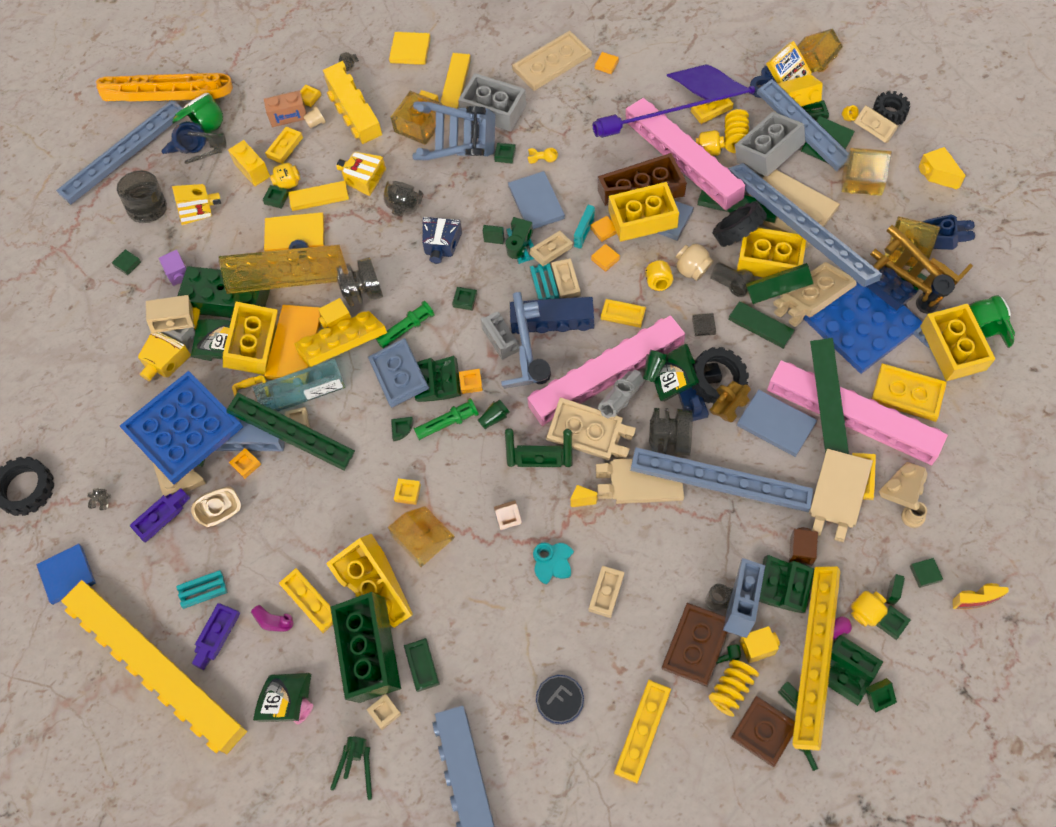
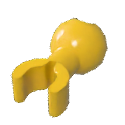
[527,147,558,164]

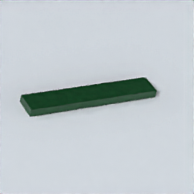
[810,338,849,454]
[227,392,355,471]

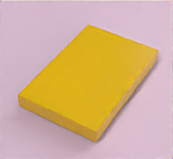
[264,212,324,254]
[871,363,947,422]

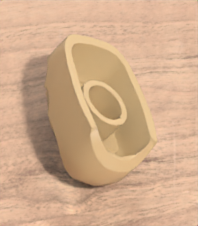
[191,486,241,527]

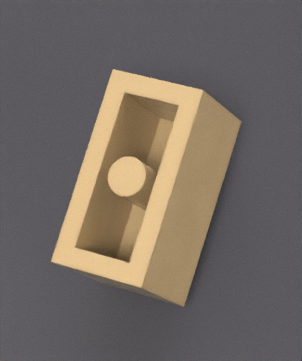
[146,295,194,333]

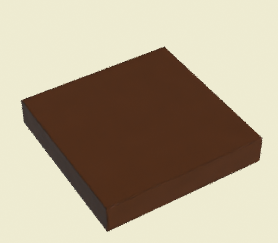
[730,696,795,768]

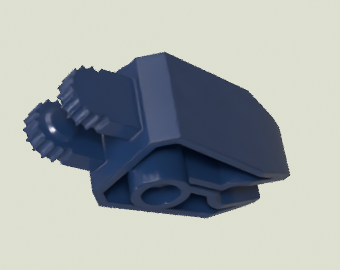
[913,214,975,250]

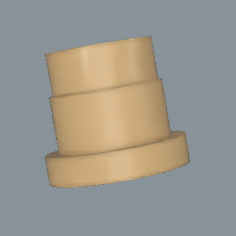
[303,106,326,129]
[901,502,927,528]

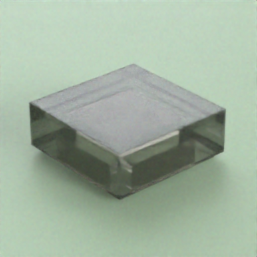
[692,313,716,336]

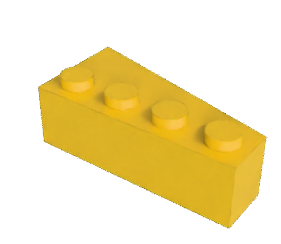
[323,61,382,145]

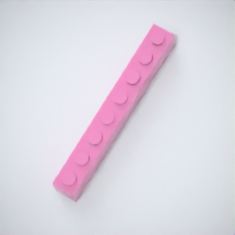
[626,98,745,210]
[527,315,685,426]
[767,360,948,465]

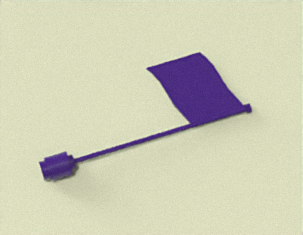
[592,64,755,138]

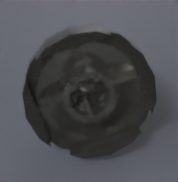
[383,181,424,217]

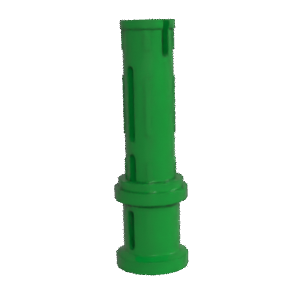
[375,301,435,349]
[413,398,479,441]

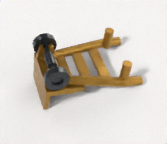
[870,225,973,314]

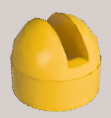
[841,105,859,121]

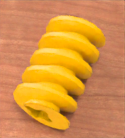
[724,109,749,153]
[709,660,759,717]

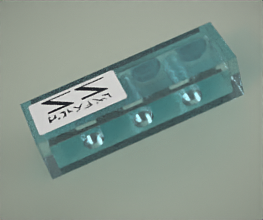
[253,359,346,412]

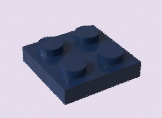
[866,266,918,311]

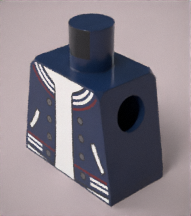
[422,217,462,264]

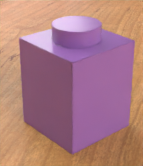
[159,250,187,286]

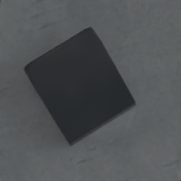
[704,362,722,384]

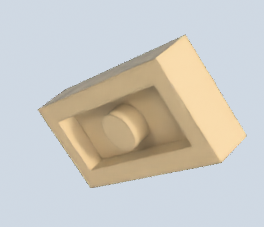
[854,105,899,143]
[529,231,573,266]
[551,258,581,299]
[589,566,625,618]

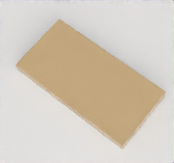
[512,31,592,91]

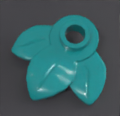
[533,542,574,585]

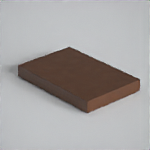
[661,603,728,687]

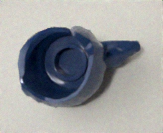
[161,121,206,154]

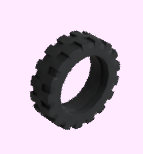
[712,201,767,247]
[692,347,749,405]
[0,457,55,516]

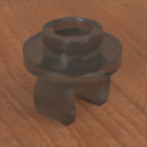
[339,52,359,71]
[87,488,111,510]

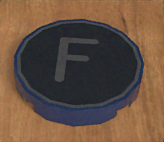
[536,675,584,725]

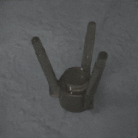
[185,132,227,164]

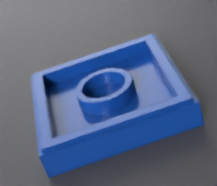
[36,544,96,605]

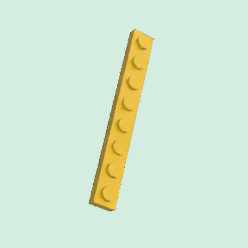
[792,566,840,750]

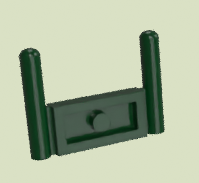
[505,428,573,467]

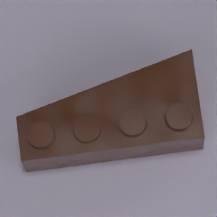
[598,153,687,206]

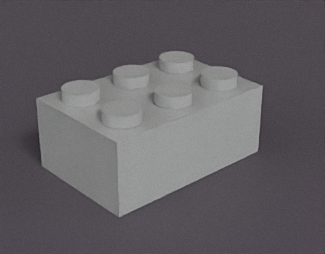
[458,73,527,132]
[735,112,805,177]

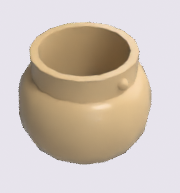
[676,244,714,281]

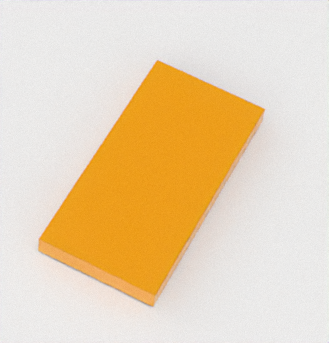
[264,305,321,383]

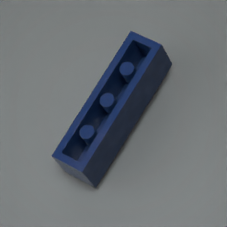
[510,297,594,334]

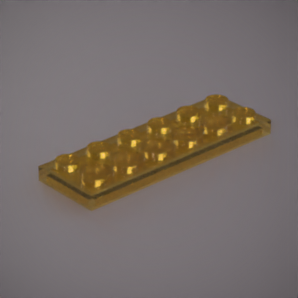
[218,245,349,294]

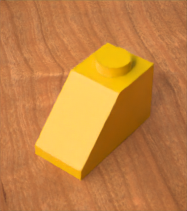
[919,147,966,189]

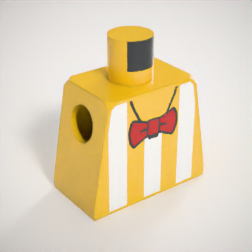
[336,152,386,196]
[172,184,221,225]

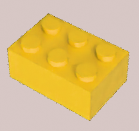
[608,182,679,242]
[736,228,806,278]
[223,302,278,375]
[920,303,995,381]

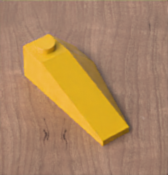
[326,534,413,628]

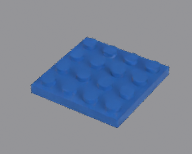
[803,281,922,374]
[120,371,243,485]

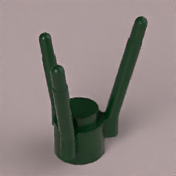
[330,736,372,800]

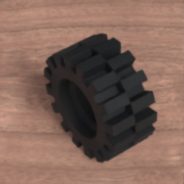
[873,91,910,125]

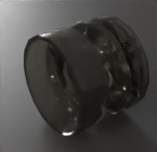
[116,170,167,223]
[336,256,383,308]
[649,408,693,456]

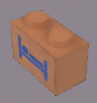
[264,90,307,127]

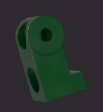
[505,217,533,259]

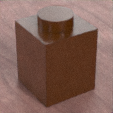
[789,527,818,566]

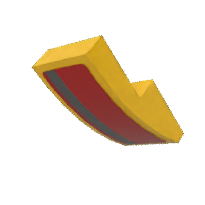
[952,583,1009,609]

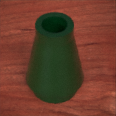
[643,349,667,383]
[477,399,510,430]

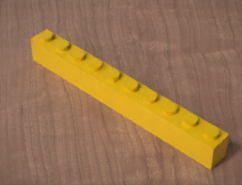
[61,580,248,755]

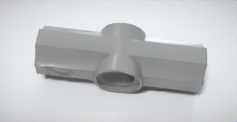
[598,369,644,418]

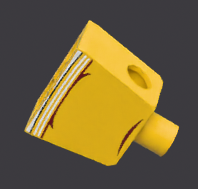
[138,332,191,381]

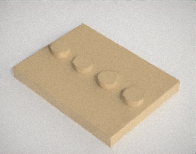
[748,169,840,248]

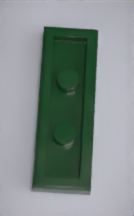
[746,263,814,304]
[728,301,795,349]

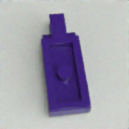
[130,488,190,543]
[192,603,241,670]

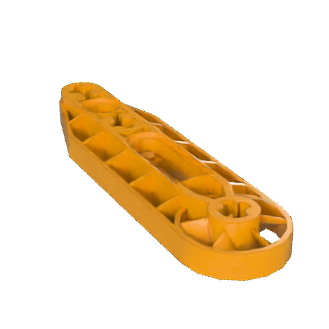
[96,73,233,101]

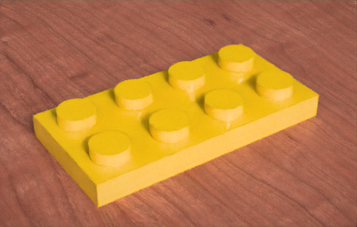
[294,311,387,367]

